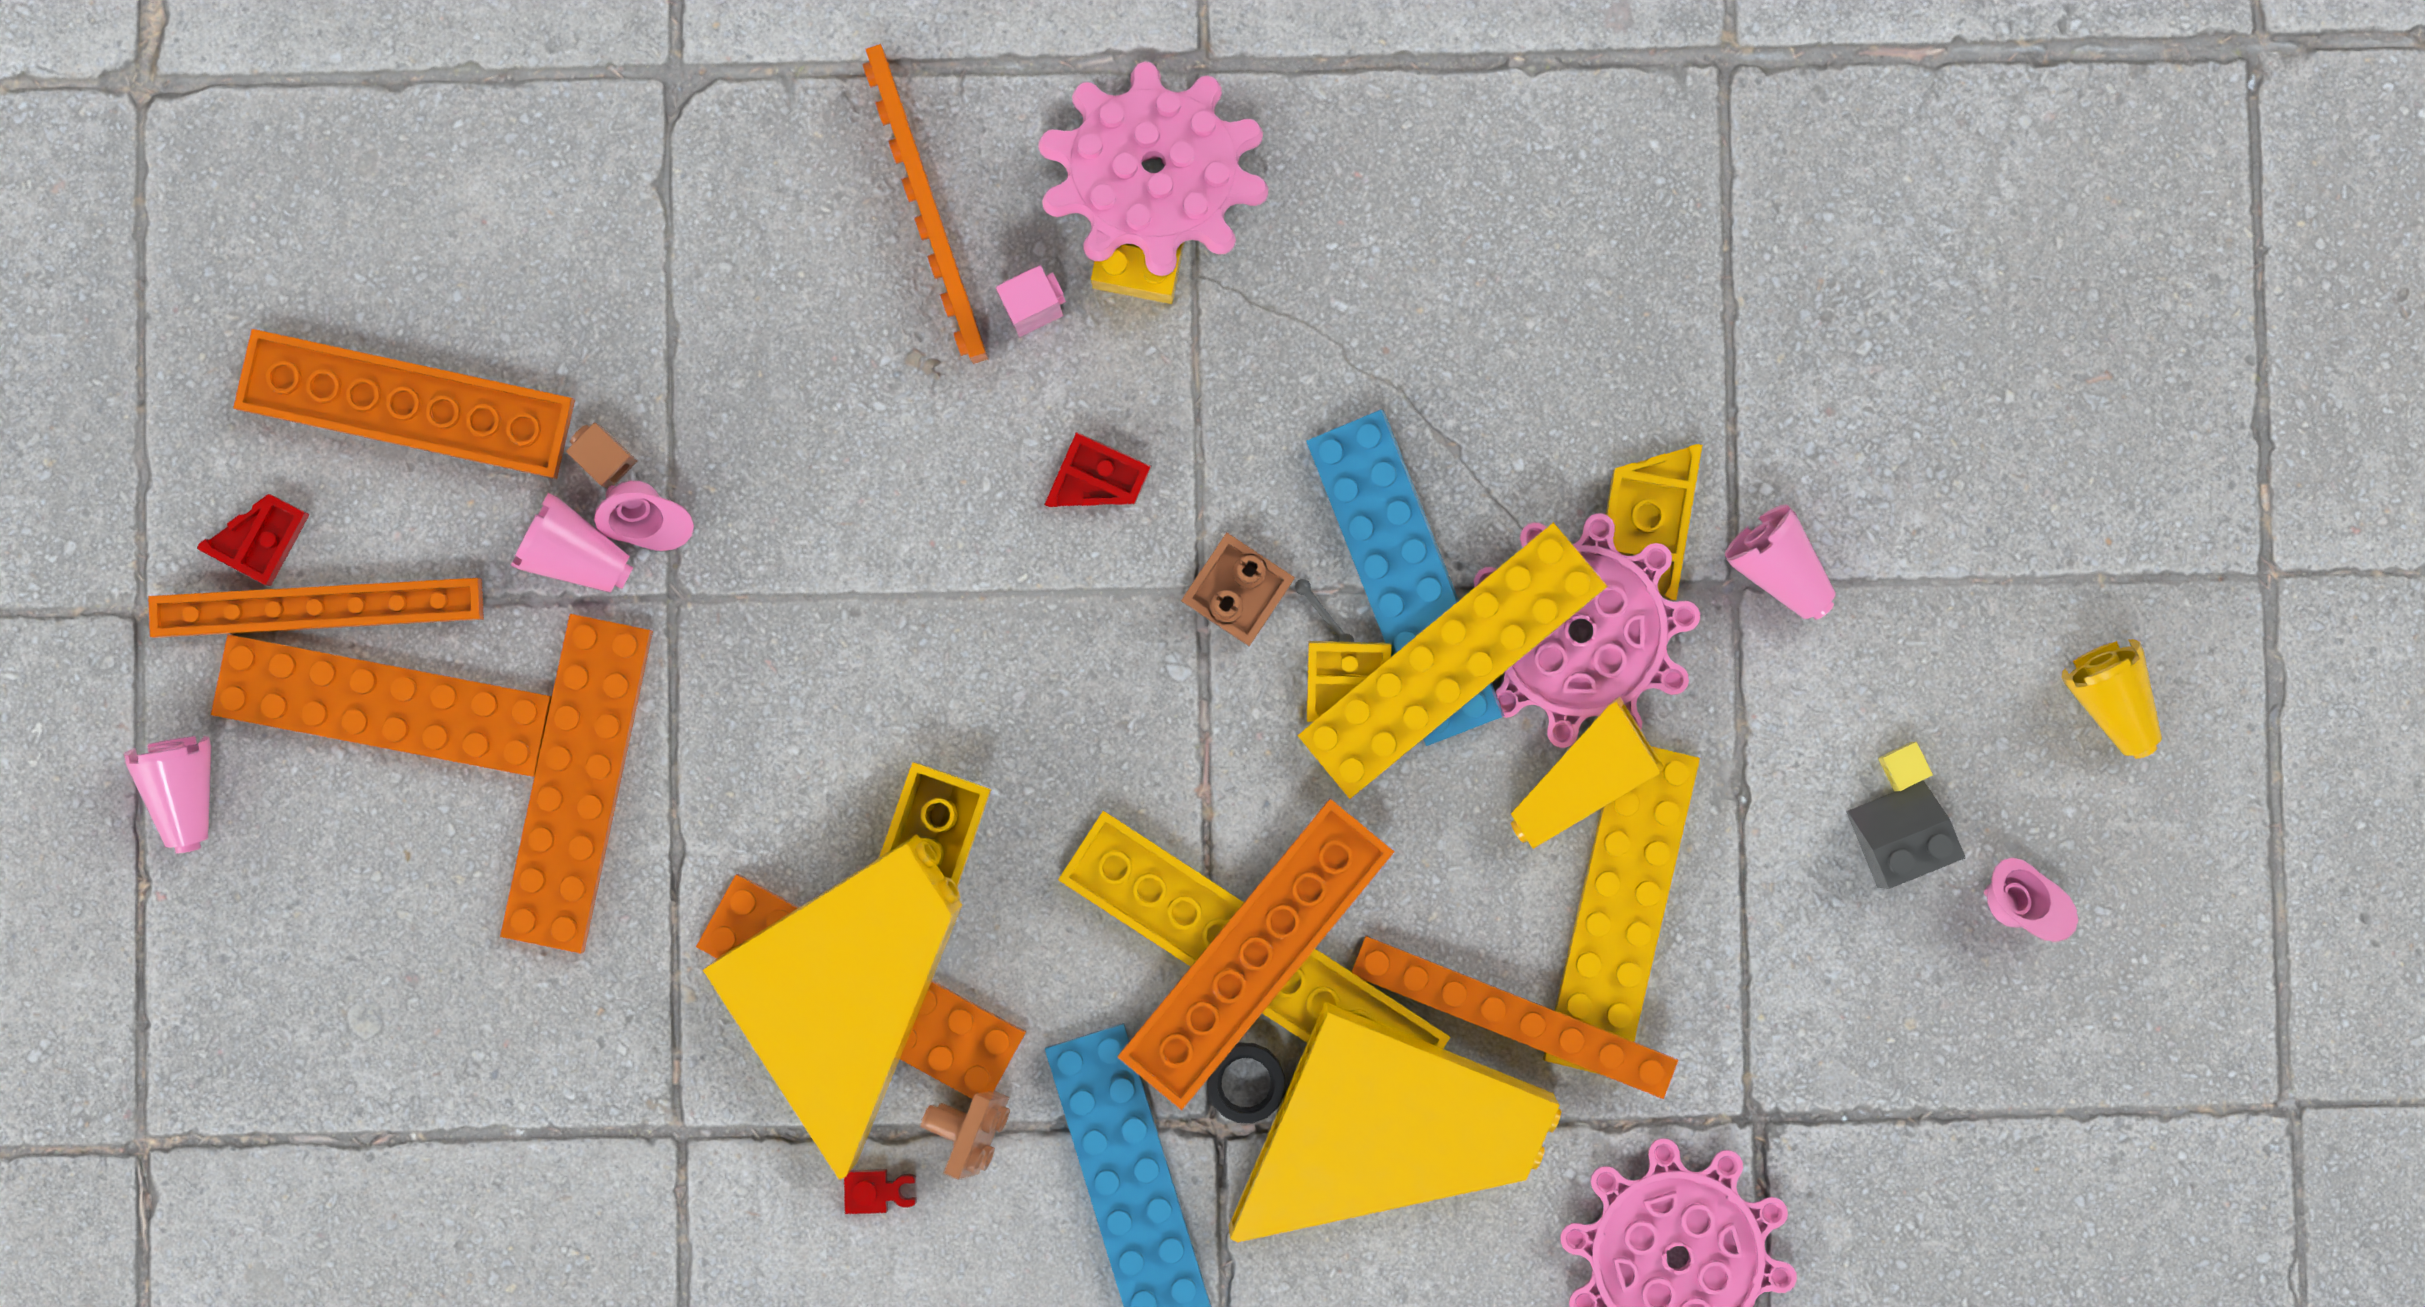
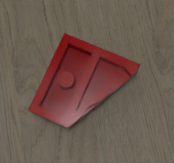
[196,494,310,587]

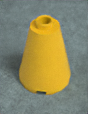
[2061,639,2162,759]

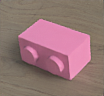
[996,265,1066,338]

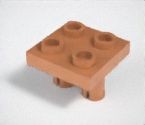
[1181,532,1295,647]
[920,1091,1010,1180]

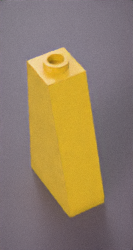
[1511,697,1664,849]

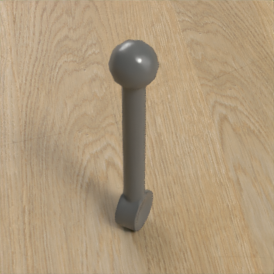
[1295,579,1354,642]

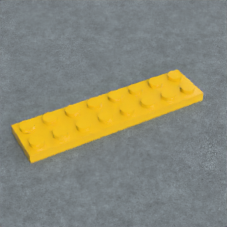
[1297,522,1608,799]
[1543,746,1700,1075]

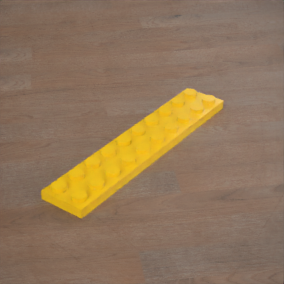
[1058,810,1451,1049]

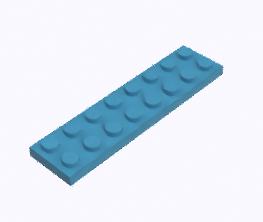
[1306,409,1505,746]
[1045,1023,1212,1307]

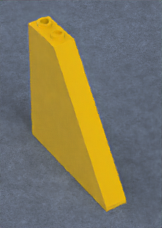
[703,835,962,1180]
[1228,1002,1561,1242]

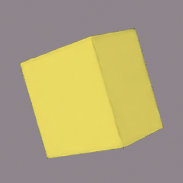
[1878,742,1933,791]

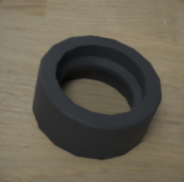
[1207,1042,1285,1123]

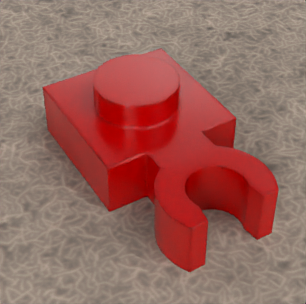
[844,1169,917,1214]

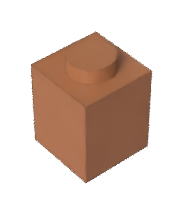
[566,422,638,489]

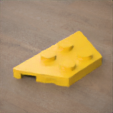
[1605,444,1703,602]

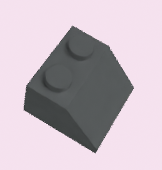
[1846,781,1966,889]

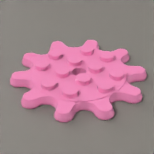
[1038,62,1268,276]
[1474,513,1700,748]
[1560,1138,1797,1307]

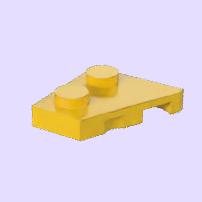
[1306,641,1392,722]

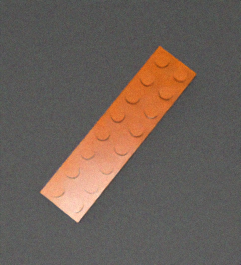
[233,329,575,479]
[500,614,653,954]
[211,634,552,777]
[1117,798,1395,1110]
[696,874,1026,1099]

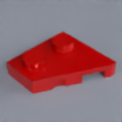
[1044,432,1152,507]

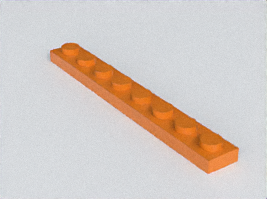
[862,44,988,364]
[148,578,484,638]
[1352,936,1679,1099]

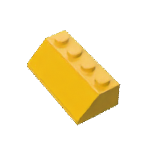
[879,762,992,888]

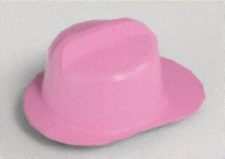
[594,480,694,551]
[1983,858,2078,942]

